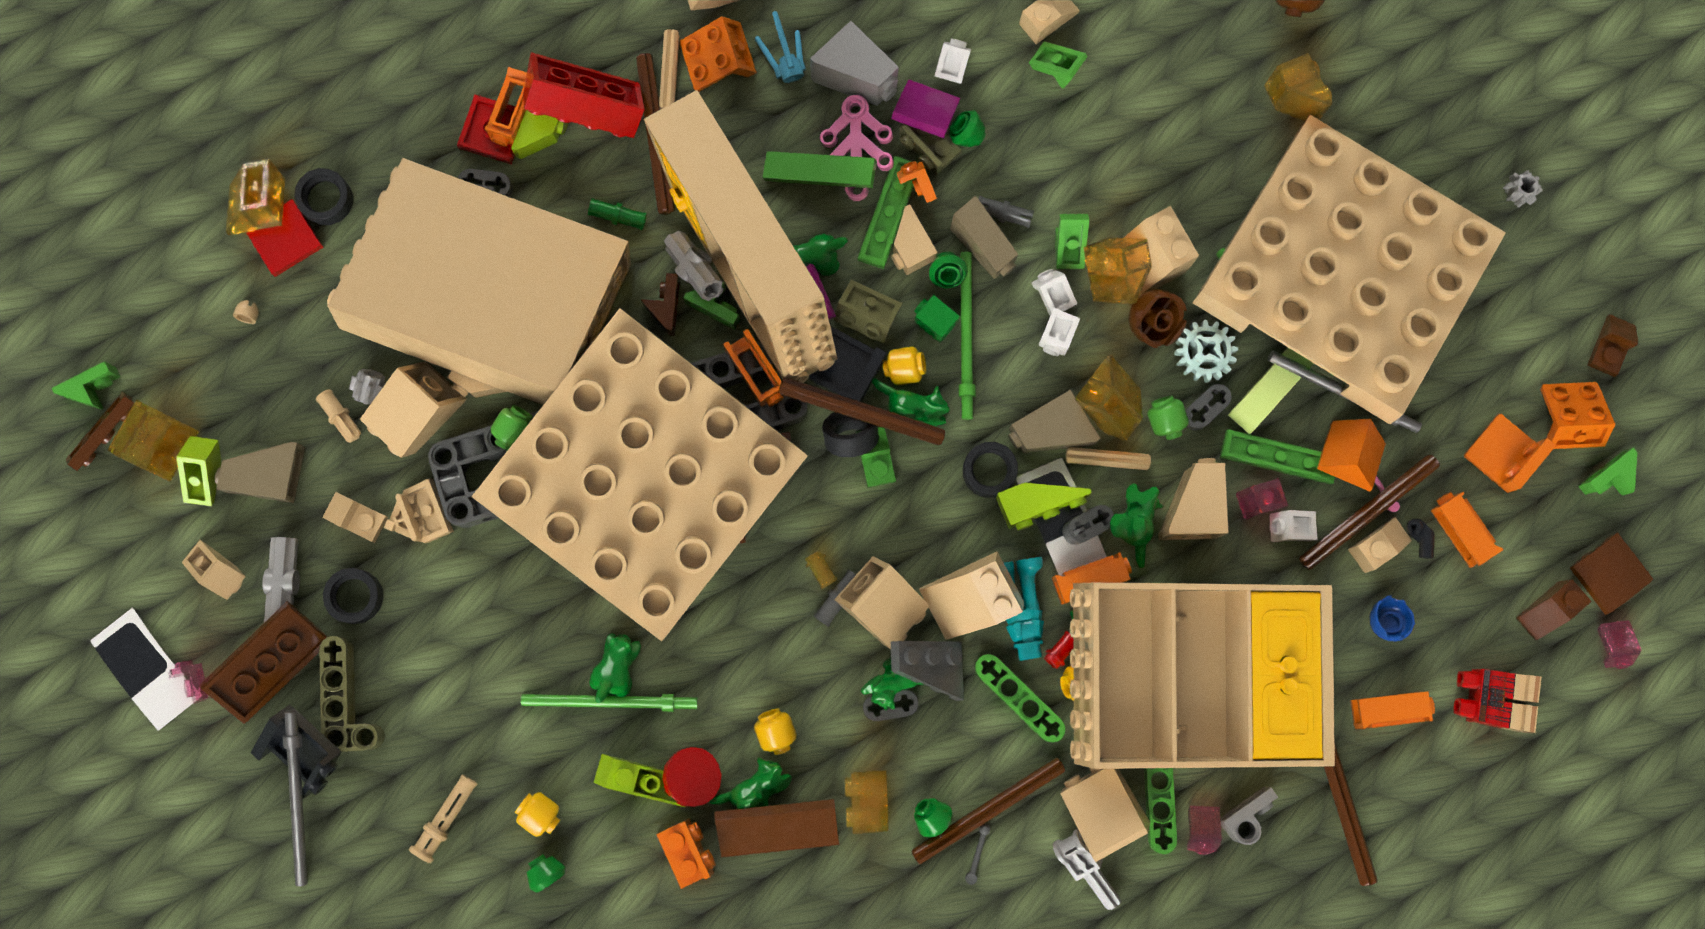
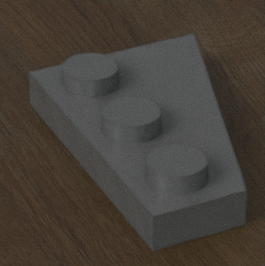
[891,641,964,701]

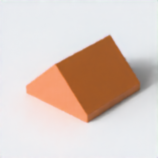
[1317,419,1386,492]

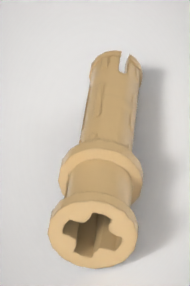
[408,774,478,864]

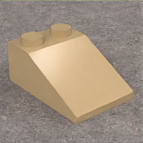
[919,551,1024,640]

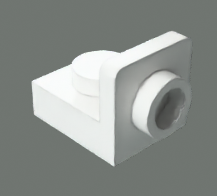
[935,38,971,84]
[1032,269,1077,316]
[1039,308,1080,356]
[1270,510,1317,542]

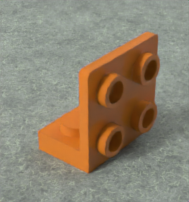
[680,16,757,92]
[1540,382,1615,449]
[1464,414,1556,493]
[656,818,716,889]

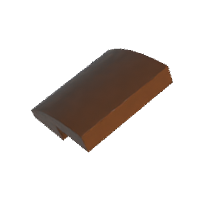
[1570,532,1653,615]

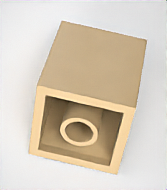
[1109,206,1199,298]
[360,361,467,458]
[1158,458,1228,540]
[834,556,930,650]
[1060,768,1150,862]

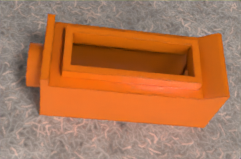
[485,67,527,147]
[723,329,784,407]
[1430,491,1504,568]
[1052,552,1132,605]
[1350,691,1435,729]

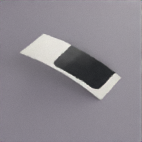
[1016,458,1107,576]
[90,608,201,731]

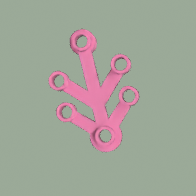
[820,95,894,201]

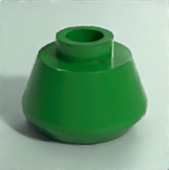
[949,110,986,148]
[929,252,968,289]
[914,798,952,837]
[526,854,566,893]

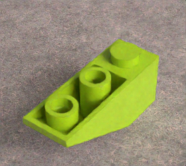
[996,482,1092,531]
[593,754,686,808]

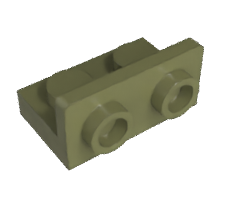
[899,124,962,175]
[833,280,902,343]

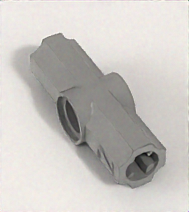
[664,230,724,301]
[262,537,300,623]

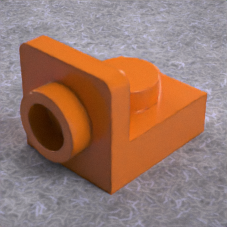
[897,161,937,203]

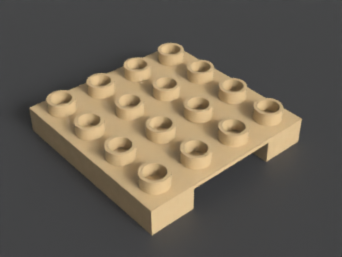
[1193,115,1506,424]
[472,308,808,641]

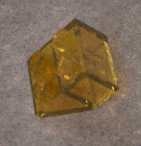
[1264,53,1332,121]
[226,159,285,235]
[1083,237,1152,305]
[1075,354,1143,441]
[108,400,199,482]
[845,770,888,834]

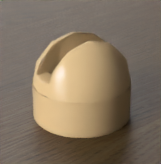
[233,300,259,324]

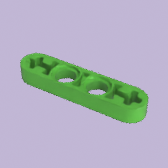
[974,654,1065,743]
[1144,768,1177,854]

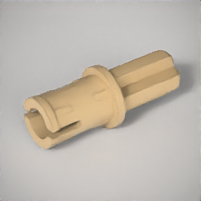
[316,389,361,443]

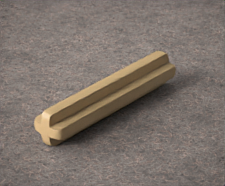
[659,29,680,110]
[1065,447,1151,470]

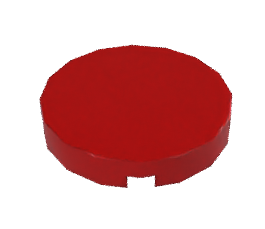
[662,747,722,807]

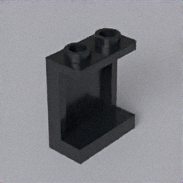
[808,322,887,402]
[251,704,342,799]

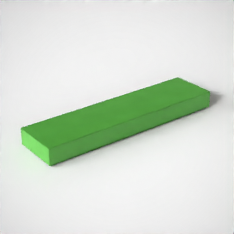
[763,151,877,188]
[857,156,917,270]
[1220,429,1335,485]

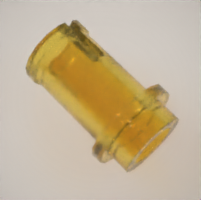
[805,550,837,589]

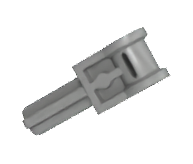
[1053,828,1121,910]

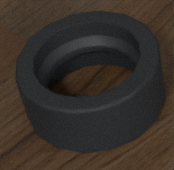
[294,168,353,225]
[822,412,879,457]
[963,442,1018,498]
[323,568,383,624]

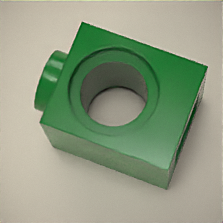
[914,295,960,344]

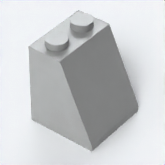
[810,21,899,106]

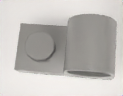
[1217,786,1278,845]

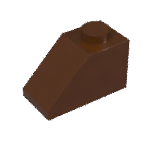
[1516,579,1592,640]

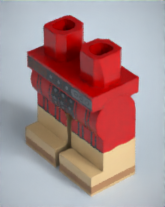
[1453,669,1542,733]

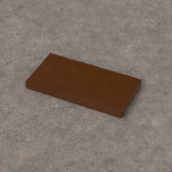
[199,601,329,724]
[714,799,839,857]

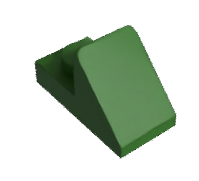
[1029,41,1088,89]
[1055,214,1089,269]
[683,282,740,330]
[52,361,120,410]
[856,427,896,488]
[1578,448,1637,495]

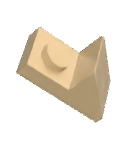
[322,492,388,543]

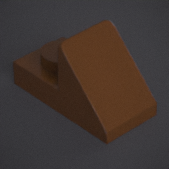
[641,273,680,336]
[1587,314,1638,377]

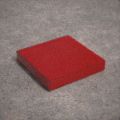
[457,94,516,165]
[243,199,324,277]

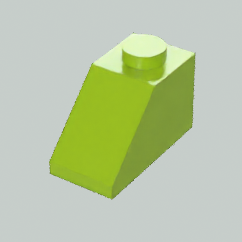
[511,110,568,159]
[176,436,222,506]

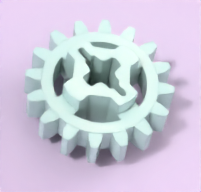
[1174,320,1238,383]

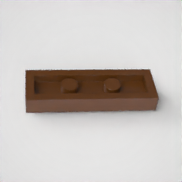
[66,391,134,471]

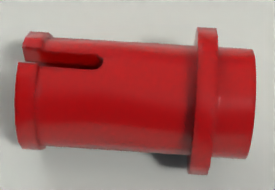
[1044,631,1074,669]

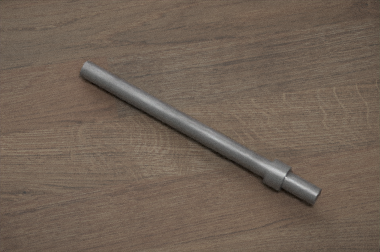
[1268,350,1422,433]
[283,710,308,886]

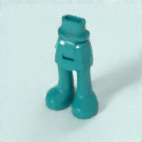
[1004,557,1044,661]

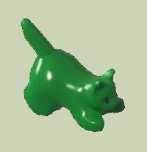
[793,234,848,276]
[872,379,950,426]
[1110,483,1164,568]
[589,633,641,703]
[860,657,925,711]
[709,757,792,809]

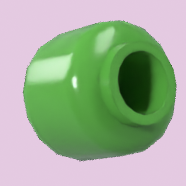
[1147,395,1189,440]
[490,405,533,450]

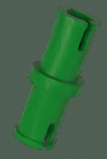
[587,198,647,231]

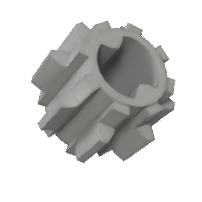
[1503,170,1543,207]
[349,369,386,404]

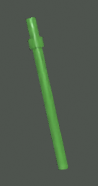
[959,251,976,420]
[521,694,698,712]

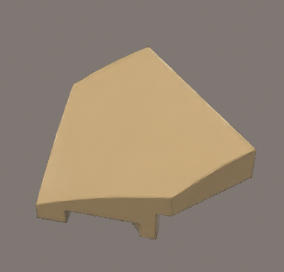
[384,479,454,543]

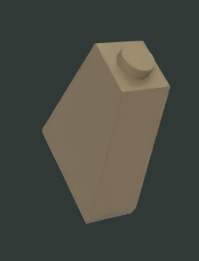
[950,196,1018,279]
[1008,390,1101,453]
[215,442,305,503]

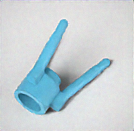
[755,11,806,83]

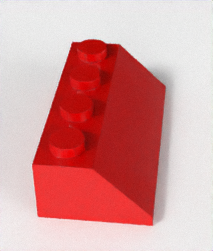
[523,52,645,138]

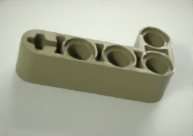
[319,636,385,752]

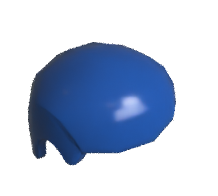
[1369,595,1415,642]

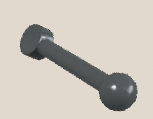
[965,824,991,885]

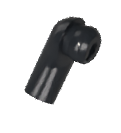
[1407,519,1435,559]

